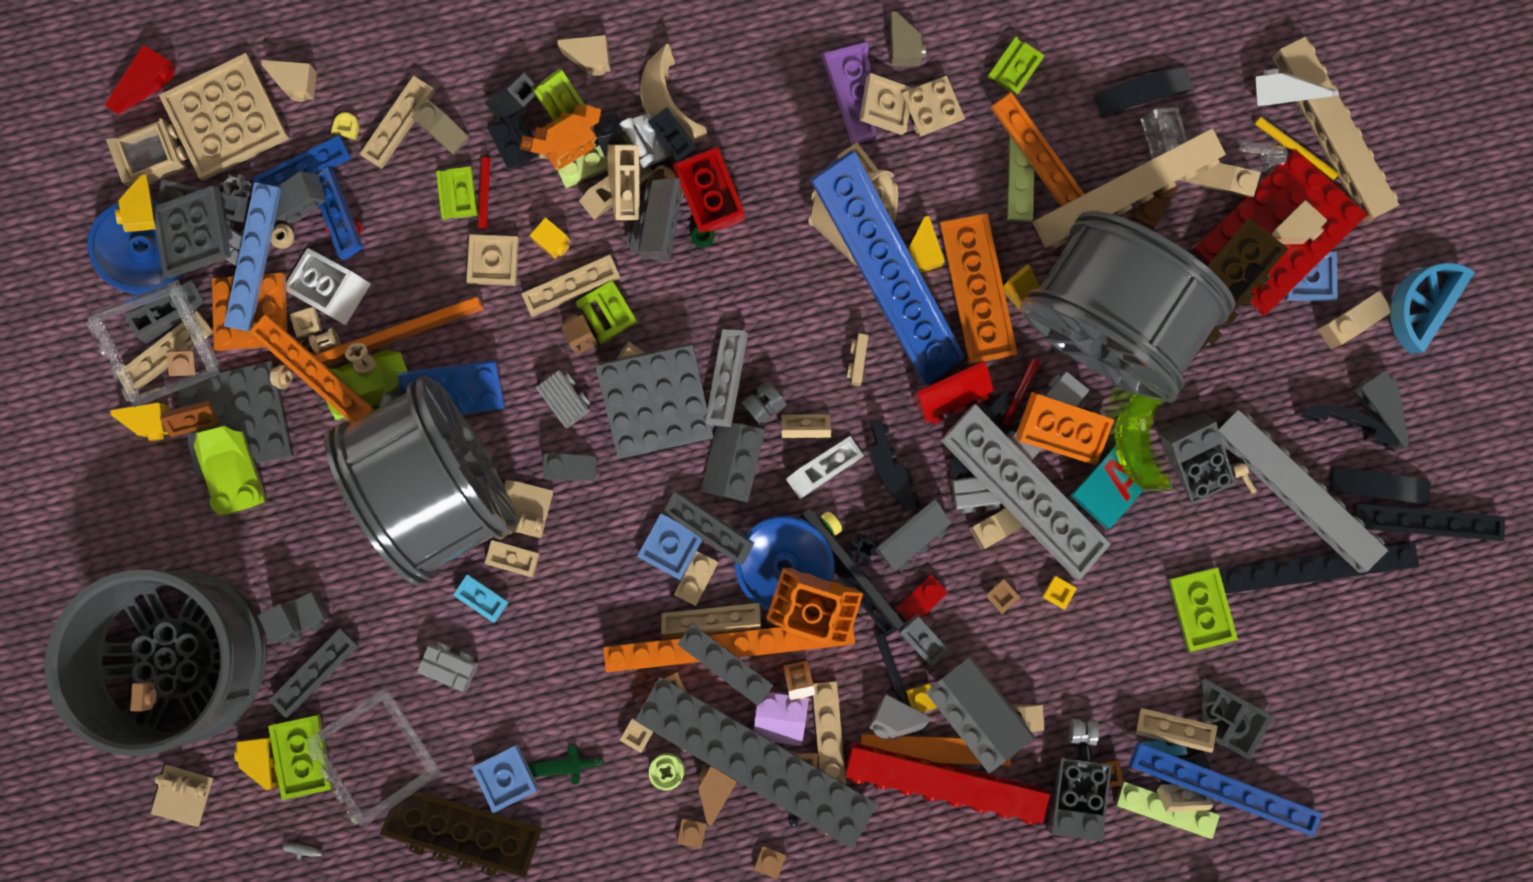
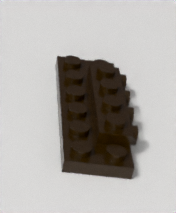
[1193,218,1289,360]
[380,786,542,879]

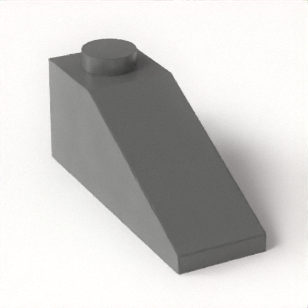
[125,280,204,344]
[1352,371,1409,450]

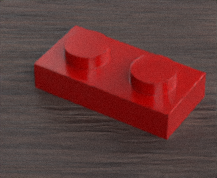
[895,575,948,622]

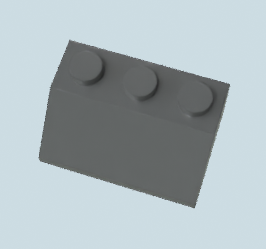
[636,178,683,262]
[701,423,765,503]
[875,499,951,572]

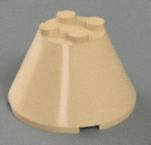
[809,170,898,266]

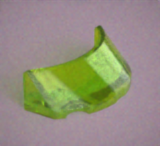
[1115,394,1174,491]

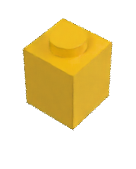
[530,217,571,259]

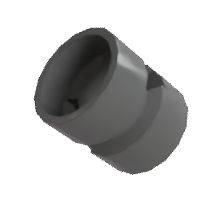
[741,381,787,427]

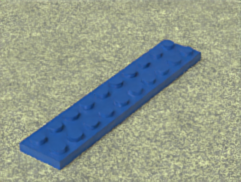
[809,151,965,386]

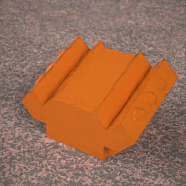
[520,104,601,171]
[766,568,863,645]

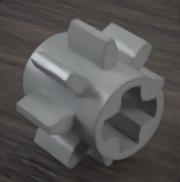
[221,174,253,198]

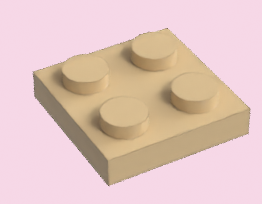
[860,73,913,135]
[467,235,519,286]

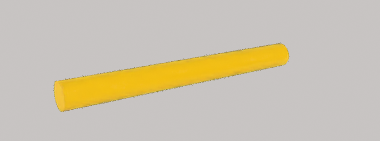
[1255,117,1339,181]

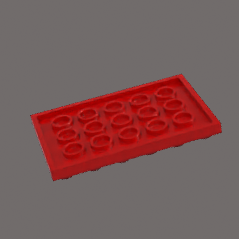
[1193,149,1368,317]

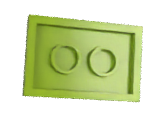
[1168,567,1238,652]
[268,714,334,800]

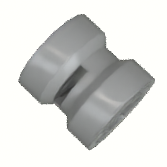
[1068,718,1099,746]

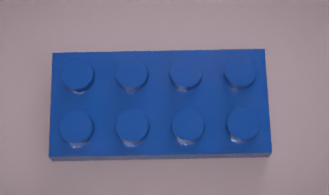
[397,360,505,414]

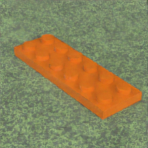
[939,213,1017,365]

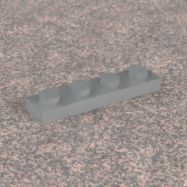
[705,329,748,427]

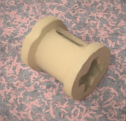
[309,327,341,354]
[345,343,376,375]

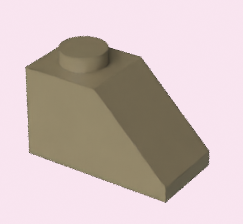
[890,12,926,67]
[411,99,469,155]

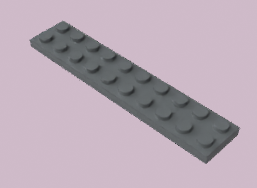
[635,676,878,849]

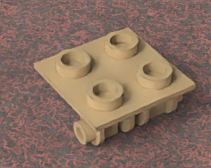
[902,76,965,137]
[504,479,554,538]
[151,765,214,827]

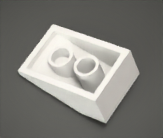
[286,248,371,325]

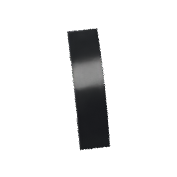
[1095,67,1194,118]
[1295,405,1399,448]
[1329,467,1431,506]

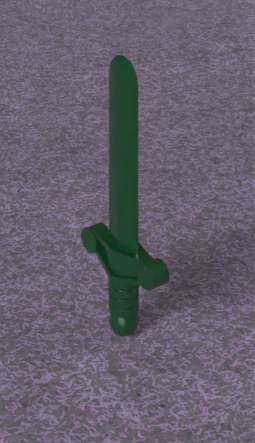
[527,745,604,785]

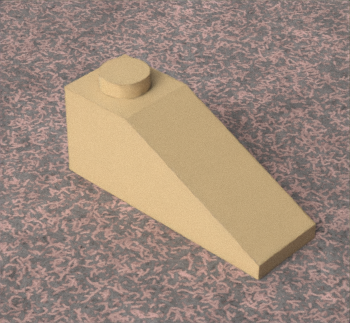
[607,144,640,220]
[579,157,653,220]
[1178,163,1261,198]
[1318,291,1391,349]

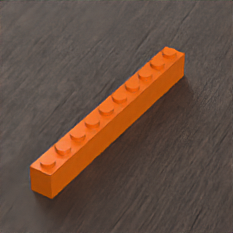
[603,626,855,672]

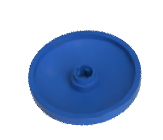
[87,201,186,295]
[735,516,835,611]

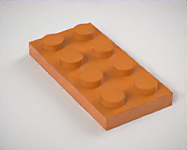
[1015,392,1114,465]

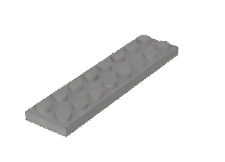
[940,404,1110,580]

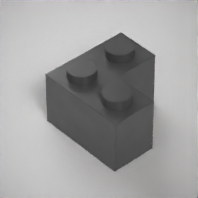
[258,592,331,645]

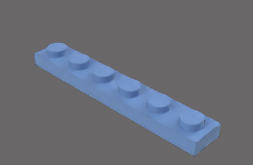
[224,182,281,331]

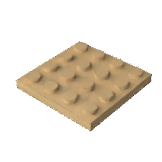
[159,53,289,181]

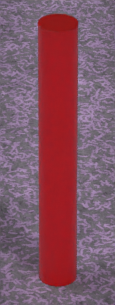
[477,157,491,230]
[1001,358,1040,427]

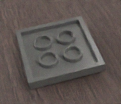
[152,186,231,278]

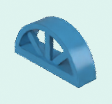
[1390,263,1475,354]

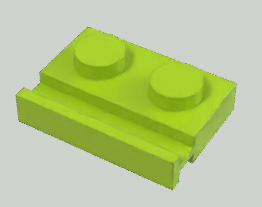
[988,37,1045,97]
[532,68,585,121]
[436,166,478,220]

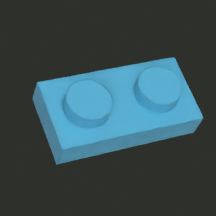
[453,575,509,623]

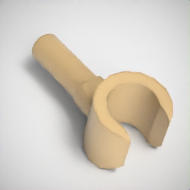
[1230,463,1257,494]

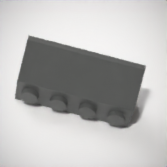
[925,656,1035,773]

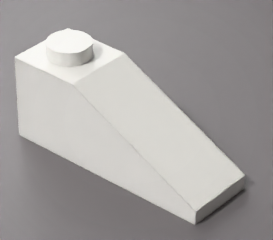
[1256,69,1339,106]
[786,436,864,499]

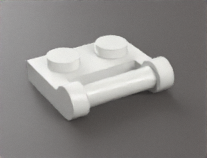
[619,113,672,168]

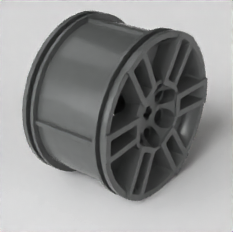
[1019,211,1235,403]
[324,375,519,586]
[45,570,268,756]

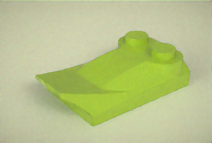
[326,349,407,421]
[194,425,267,515]

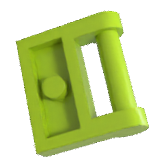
[575,280,638,345]

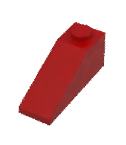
[104,45,177,115]

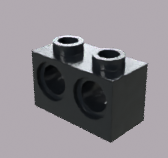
[647,107,697,163]

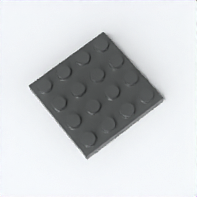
[595,343,713,459]
[177,361,294,478]

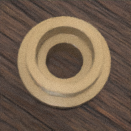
[270,224,295,249]
[270,365,293,389]

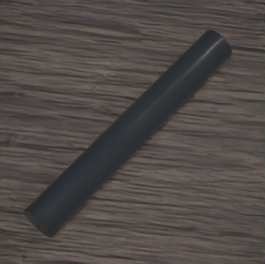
[875,633,909,705]

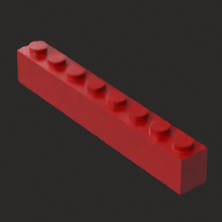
[845,742,1050,825]

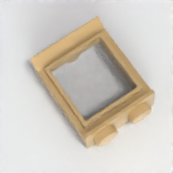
[106,118,187,187]

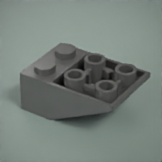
[1159,413,1236,505]
[1047,758,1112,842]

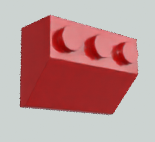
[673,147,745,232]
[912,361,994,426]

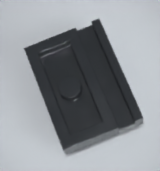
[487,112,539,172]

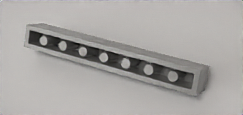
[1218,410,1388,573]

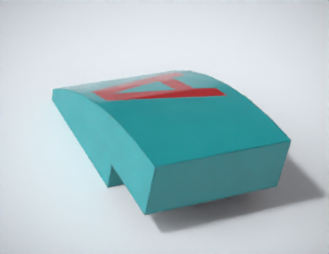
[1069,443,1154,529]

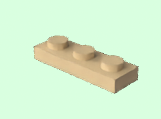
[1136,708,1217,753]

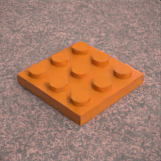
[212,273,287,351]

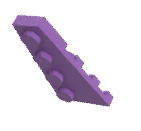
[822,42,877,145]

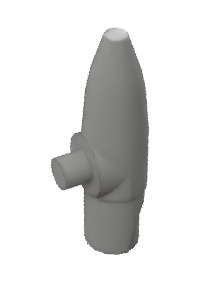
[283,842,322,860]

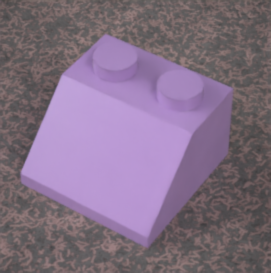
[754,691,809,746]

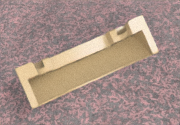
[640,44,707,144]

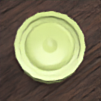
[649,753,685,790]

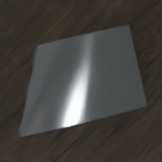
[1202,678,1274,760]

